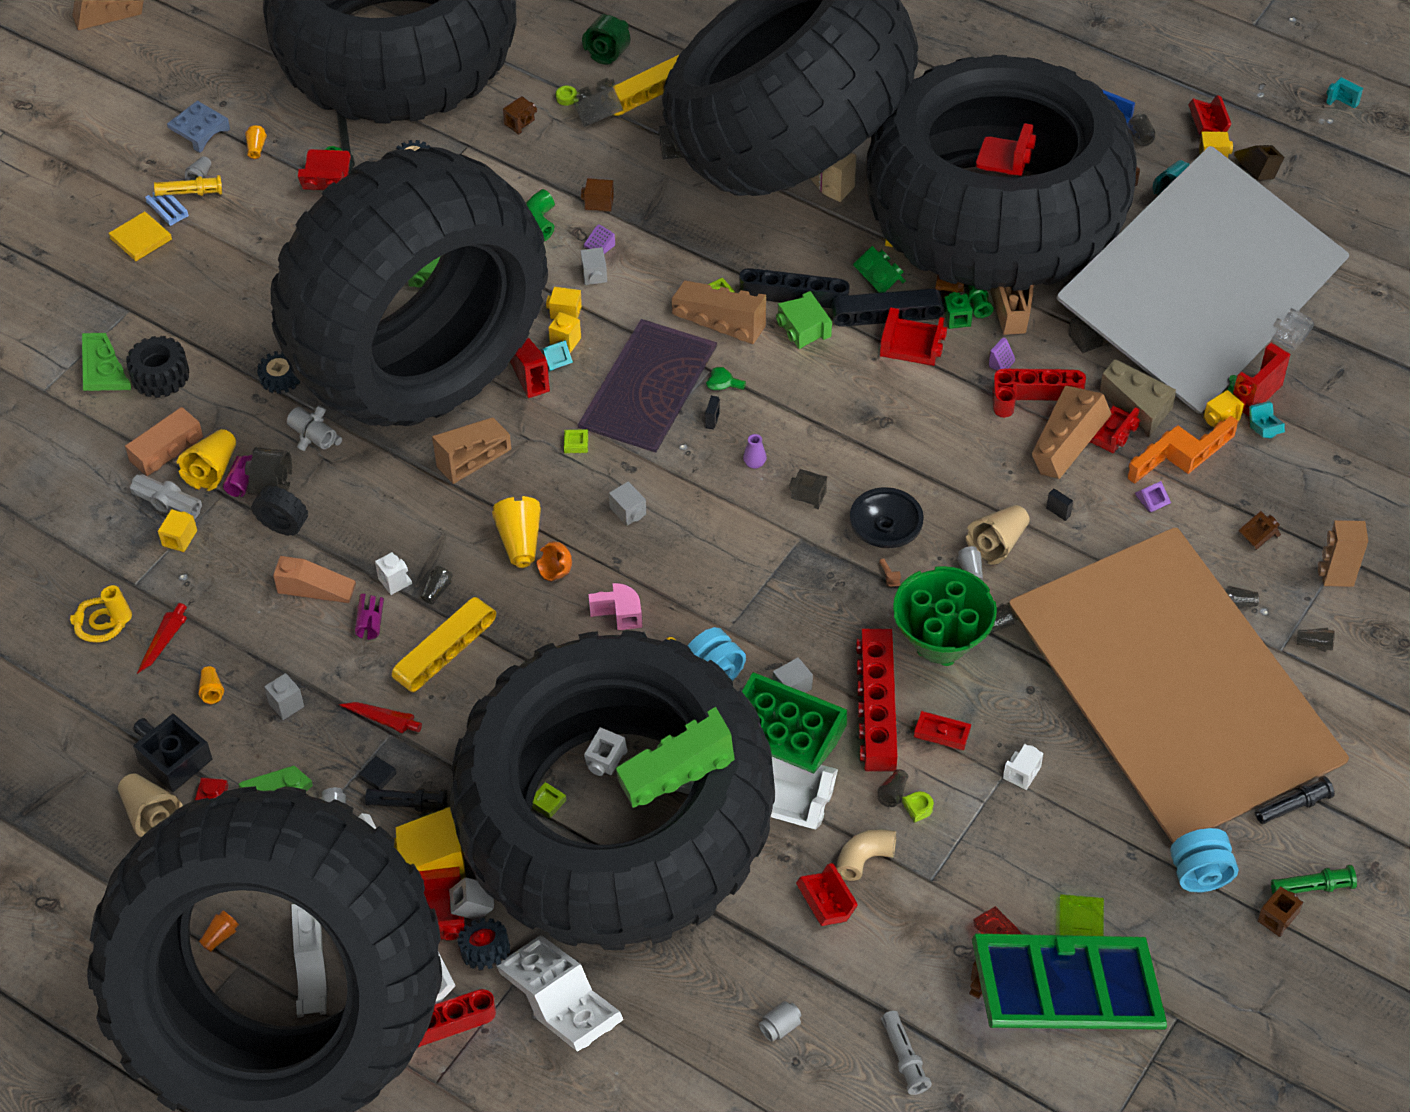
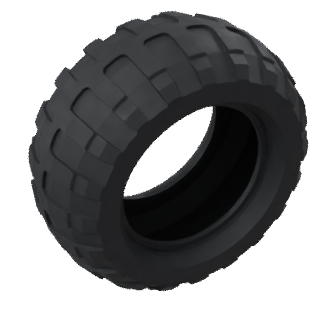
[263,0,517,124]
[662,0,919,196]
[866,55,1137,291]
[270,147,548,426]
[450,630,775,950]
[87,786,442,1112]

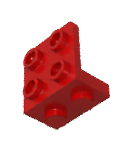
[976,123,1036,176]
[298,149,351,190]

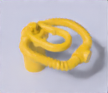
[70,585,132,643]

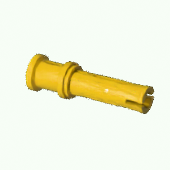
[154,175,222,196]

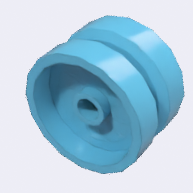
[688,627,746,681]
[1170,828,1239,892]

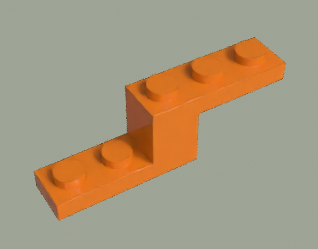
[1127,416,1238,484]

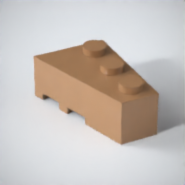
[72,0,144,30]
[990,285,1034,335]
[432,417,511,484]

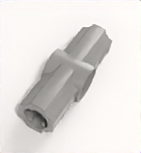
[130,474,202,519]

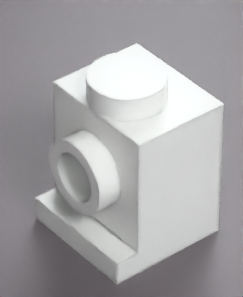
[375,552,412,595]
[1003,744,1043,790]

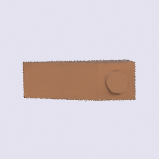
[273,556,356,603]

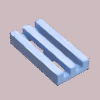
[145,192,189,226]

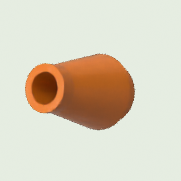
[198,911,239,952]

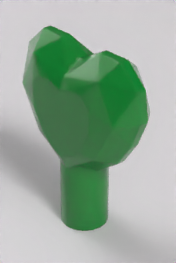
[706,367,746,391]

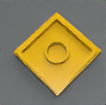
[109,211,172,261]

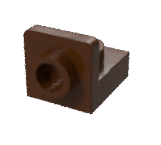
[1239,511,1281,550]

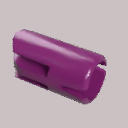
[223,455,260,497]
[355,593,384,640]

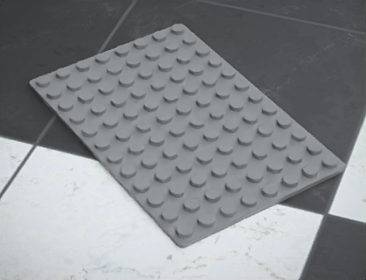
[1057,146,1349,414]

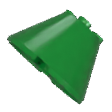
[893,566,997,666]

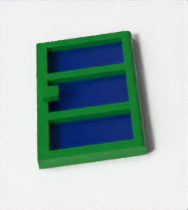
[972,934,1167,1030]

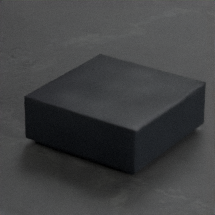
[705,395,720,430]
[1046,488,1073,521]
[359,756,397,790]

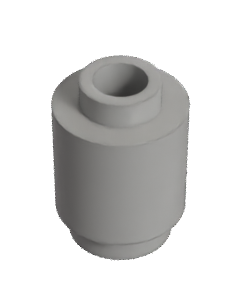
[759,1001,802,1042]

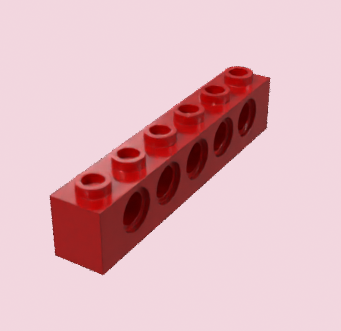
[856,629,898,771]

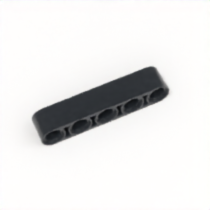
[739,268,850,308]
[831,289,945,327]

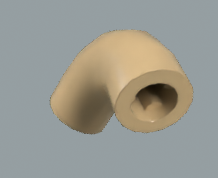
[836,830,896,881]

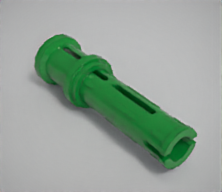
[967,285,994,318]
[1271,865,1357,894]

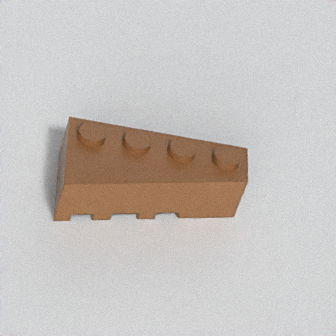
[672,280,766,344]
[1032,386,1112,479]

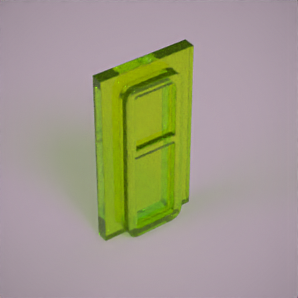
[1058,894,1104,972]

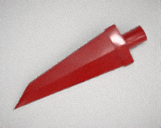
[137,603,187,674]
[338,702,422,733]

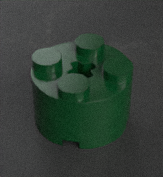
[582,14,631,65]

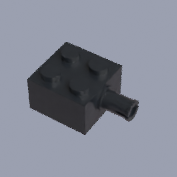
[133,713,213,792]

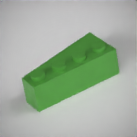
[616,707,735,808]

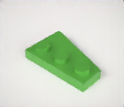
[82,333,131,391]

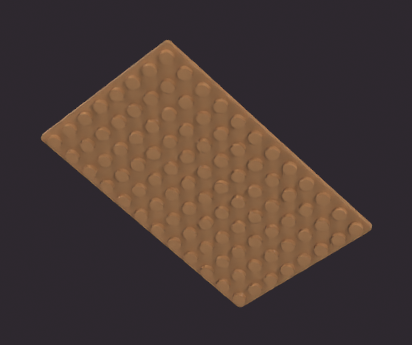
[1009,528,1349,843]

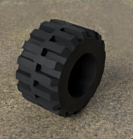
[126,336,190,398]

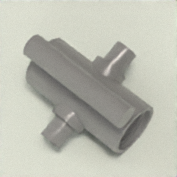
[287,405,342,451]

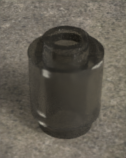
[1128,114,1155,146]

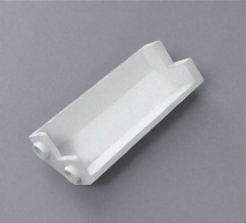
[676,757,838,830]

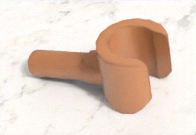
[879,559,901,587]

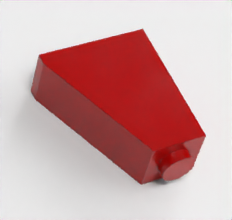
[510,338,550,398]

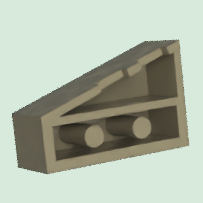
[1100,359,1176,437]

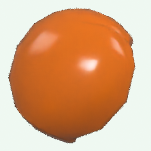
[536,541,572,581]

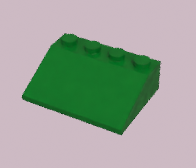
[742,672,847,774]

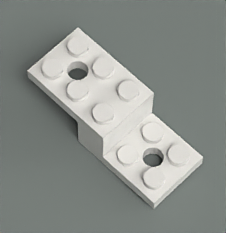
[496,935,623,1052]

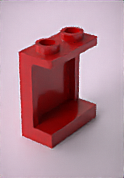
[880,308,948,366]
[1233,342,1291,417]
[419,867,465,941]

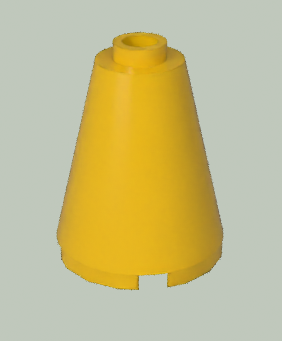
[177,429,236,491]
[492,496,541,568]

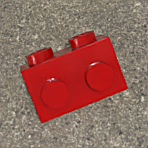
[1188,95,1232,135]
[1090,405,1140,454]
[796,863,858,926]

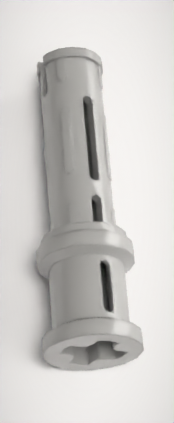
[881,1011,932,1095]

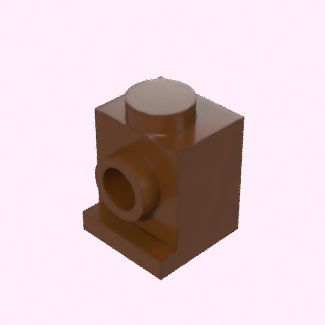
[503,96,537,135]
[1257,886,1303,937]

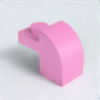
[588,583,642,630]

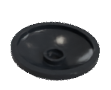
[850,487,924,548]

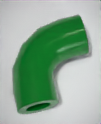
[526,189,555,242]

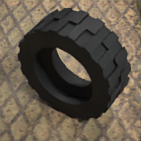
[251,486,308,536]

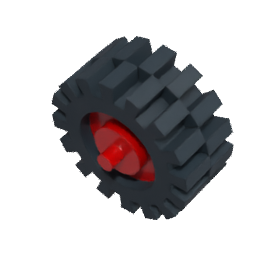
[458,918,510,970]

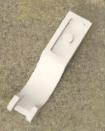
[291,904,327,1018]

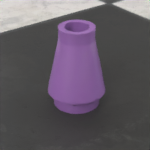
[743,434,767,468]

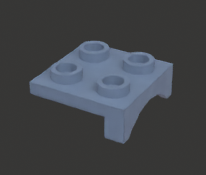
[167,101,230,153]

